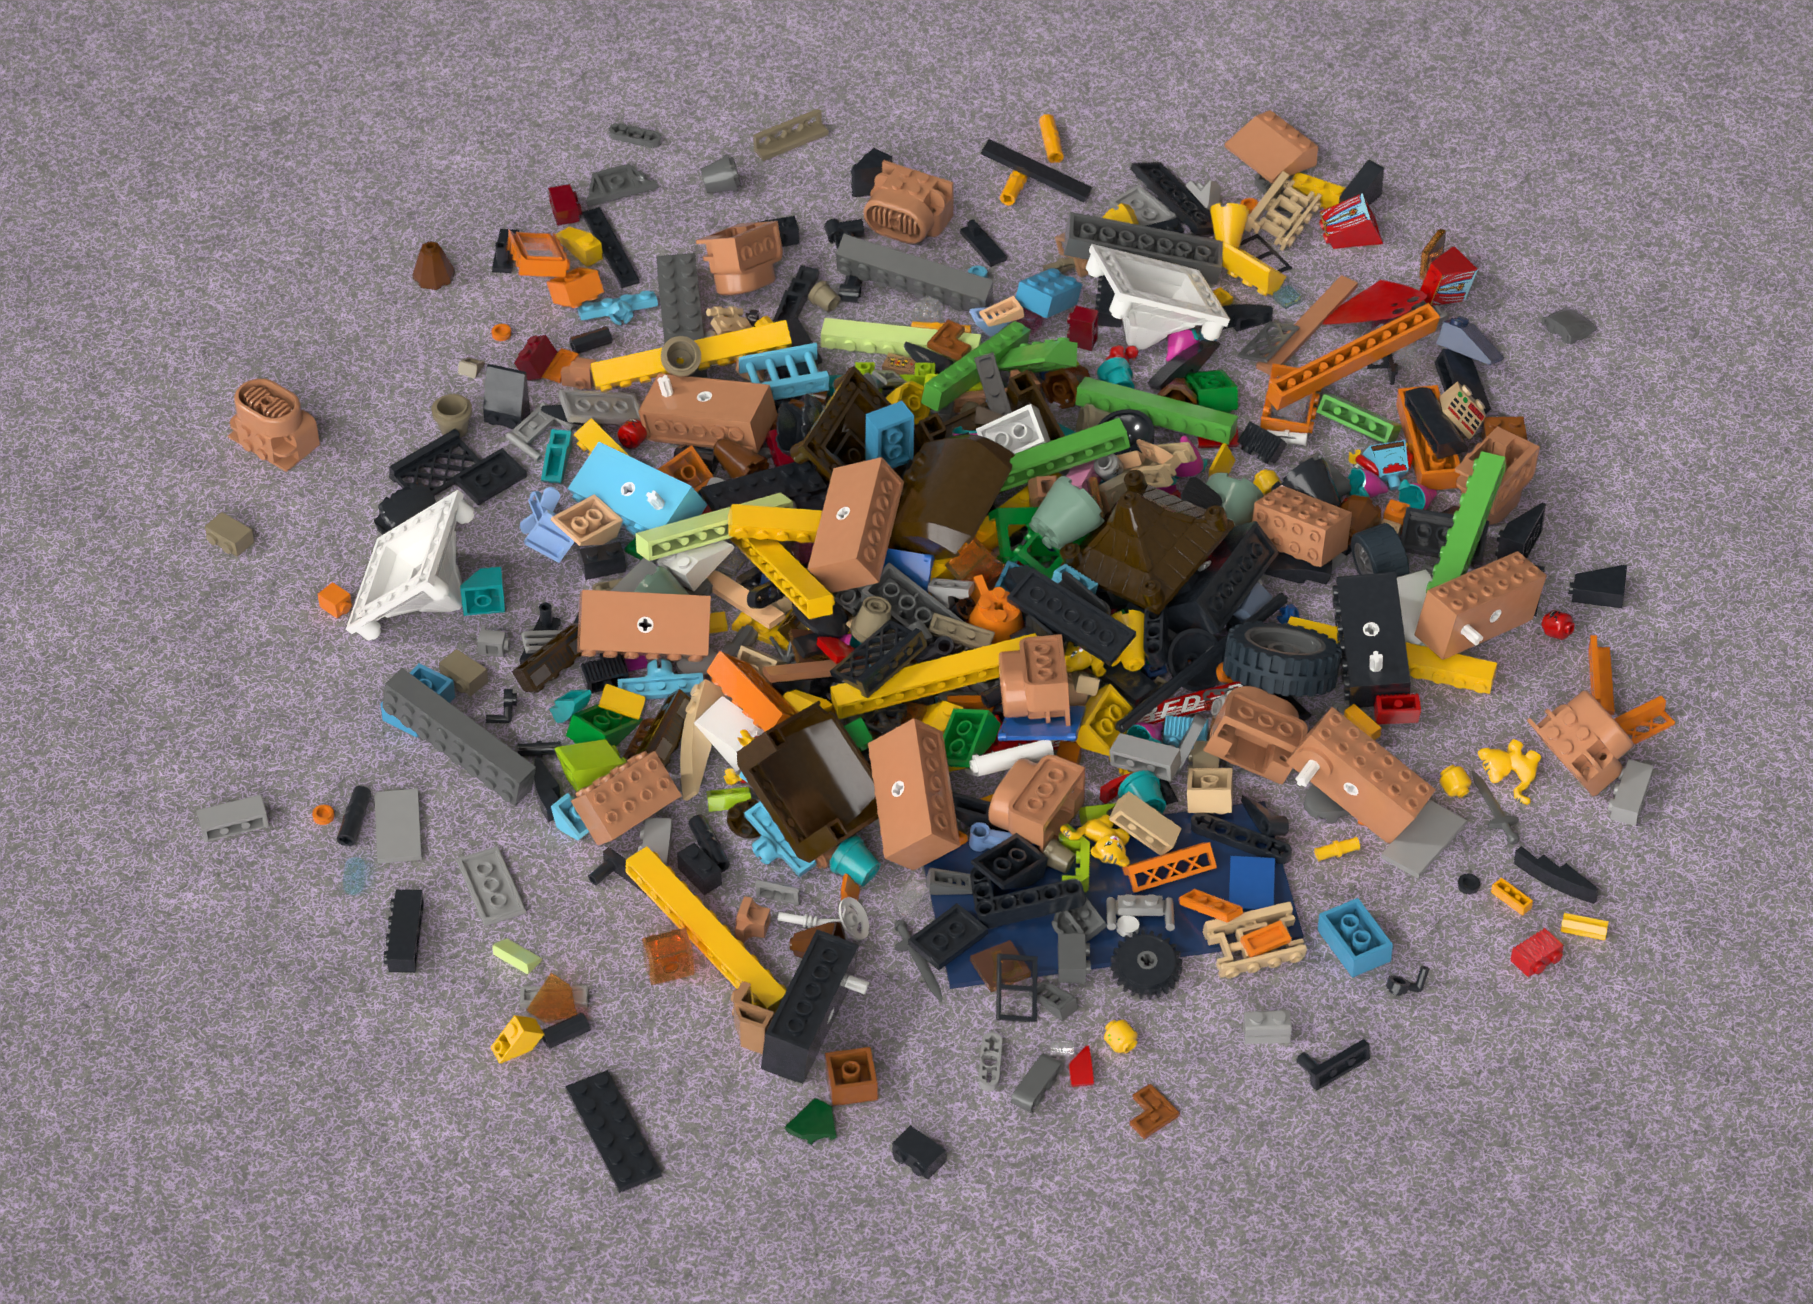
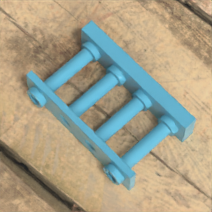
[739,343,829,400]

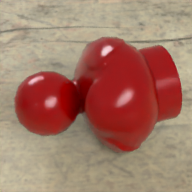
[1105,345,1139,363]

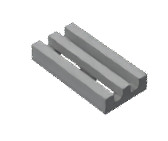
[521,630,561,653]

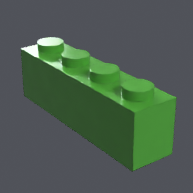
[1317,393,1402,443]

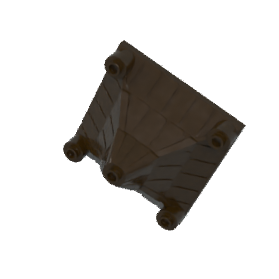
[790,366,922,484]
[1060,470,1235,615]

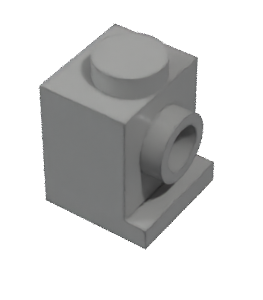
[477,626,511,657]

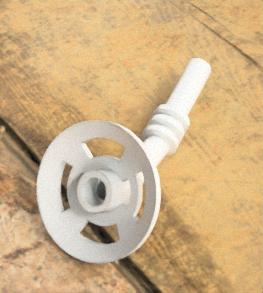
[777,897,869,940]

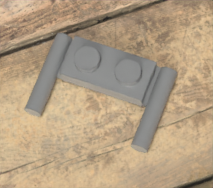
[506,402,575,461]
[1106,894,1175,931]

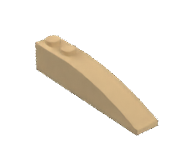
[680,679,725,801]

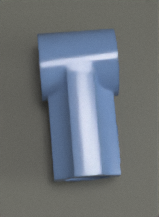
[969,822,1012,851]

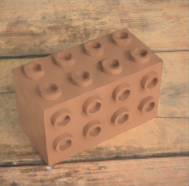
[1252,485,1352,567]
[571,751,682,845]

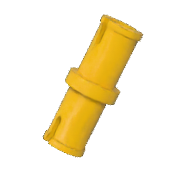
[1314,836,1360,862]

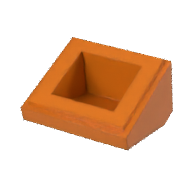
[841,874,860,901]

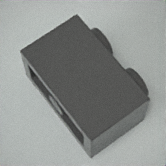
[1058,934,1091,983]

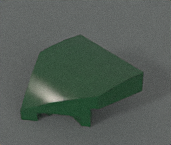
[784,1098,837,1145]

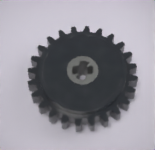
[1110,930,1183,1000]

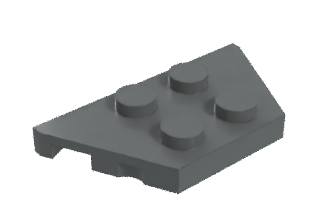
[586,164,658,206]

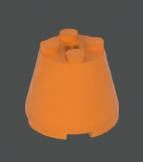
[966,587,1025,644]

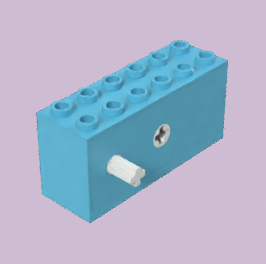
[568,442,707,536]

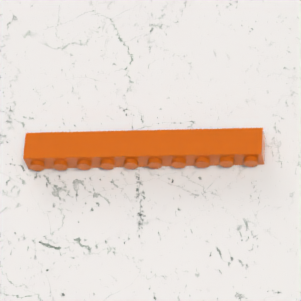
[1266,303,1440,411]

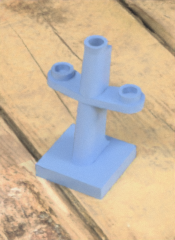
[520,487,575,563]

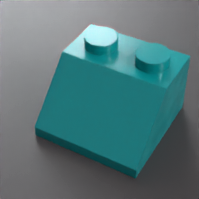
[460,567,505,616]

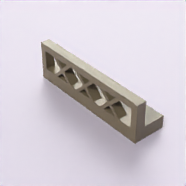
[753,108,829,161]

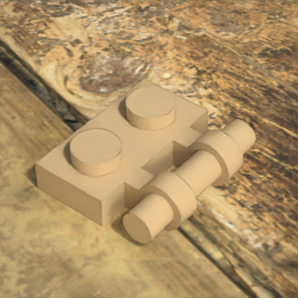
[706,306,752,335]

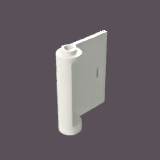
[1397,569,1433,647]
[965,740,1054,777]

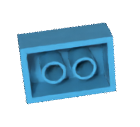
[1015,268,1083,318]
[865,401,914,468]
[380,663,455,738]
[1318,898,1393,978]

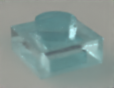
[1273,285,1301,309]

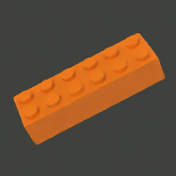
[1396,385,1461,490]
[706,651,798,733]

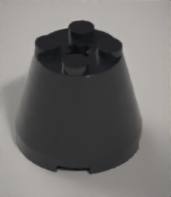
[1271,455,1341,507]

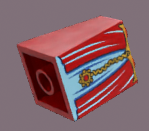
[1319,193,1383,249]
[1420,246,1478,306]

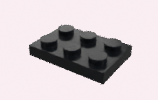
[453,448,527,505]
[908,903,988,970]

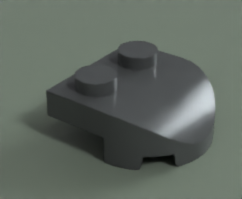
[1303,784,1351,824]
[1052,897,1107,942]

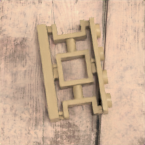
[1244,171,1322,251]
[1123,442,1197,487]
[1203,902,1307,978]

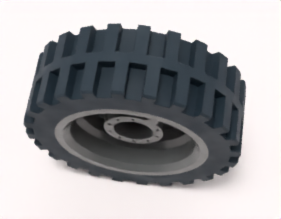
[1223,621,1342,697]

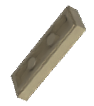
[928,613,995,649]

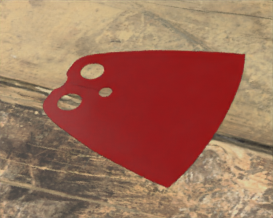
[1322,280,1427,324]

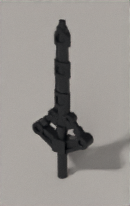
[859,703,907,736]

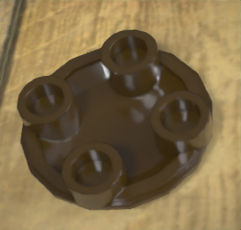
[727,799,761,839]

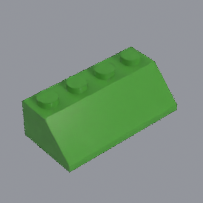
[997,337,1077,373]

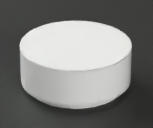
[1116,916,1139,937]

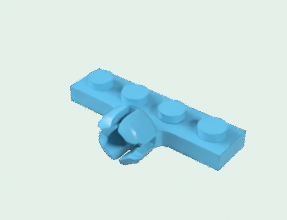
[577,291,658,325]
[618,659,703,700]
[744,802,817,878]

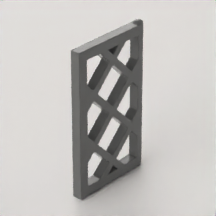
[1238,321,1300,363]

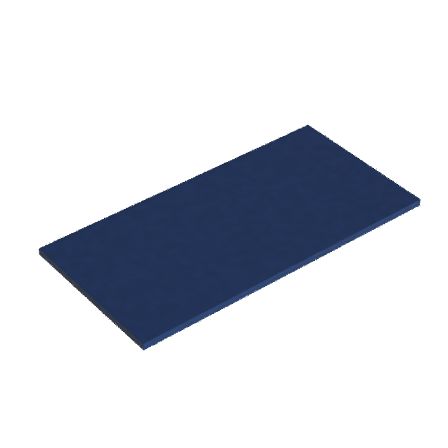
[923,801,1304,989]

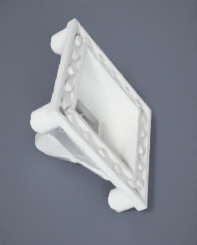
[1086,244,1230,351]
[346,490,474,641]

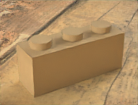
[1109,791,1181,855]

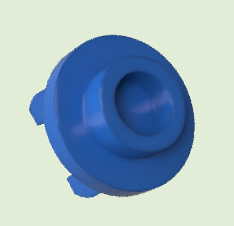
[1276,604,1299,624]

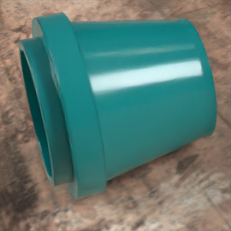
[1118,770,1166,814]
[830,836,881,887]

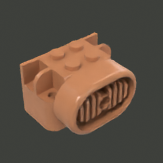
[863,160,954,244]
[696,221,783,295]
[228,378,320,472]
[1455,426,1540,525]
[999,634,1070,726]
[1203,686,1308,784]
[1527,690,1633,797]
[988,755,1085,853]

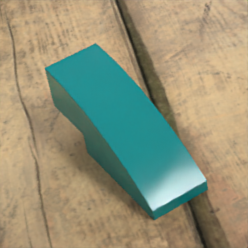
[541,429,573,484]
[549,690,592,723]

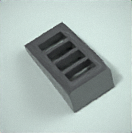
[926,868,973,895]
[1028,980,1078,1021]

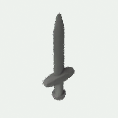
[1471,771,1519,845]
[894,920,943,1002]

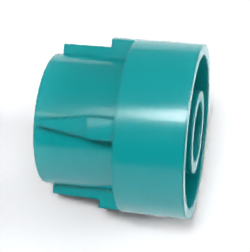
[1097,357,1135,389]

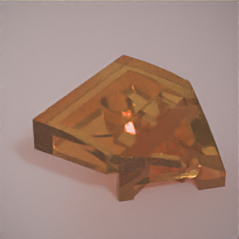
[525,972,577,1023]

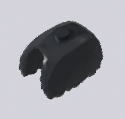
[775,393,823,457]
[374,482,437,535]

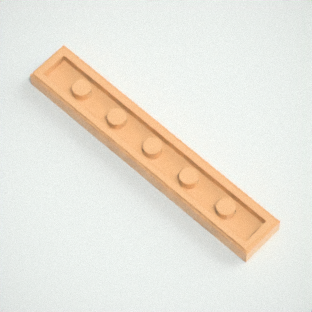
[707,569,785,629]

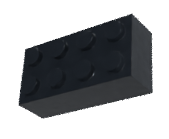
[1401,507,1489,565]

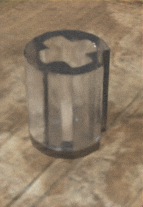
[1050,1040,1074,1059]

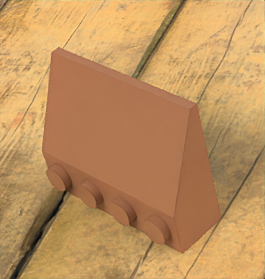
[1224,110,1318,183]

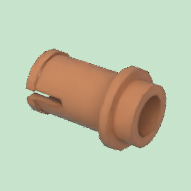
[815,846,839,869]

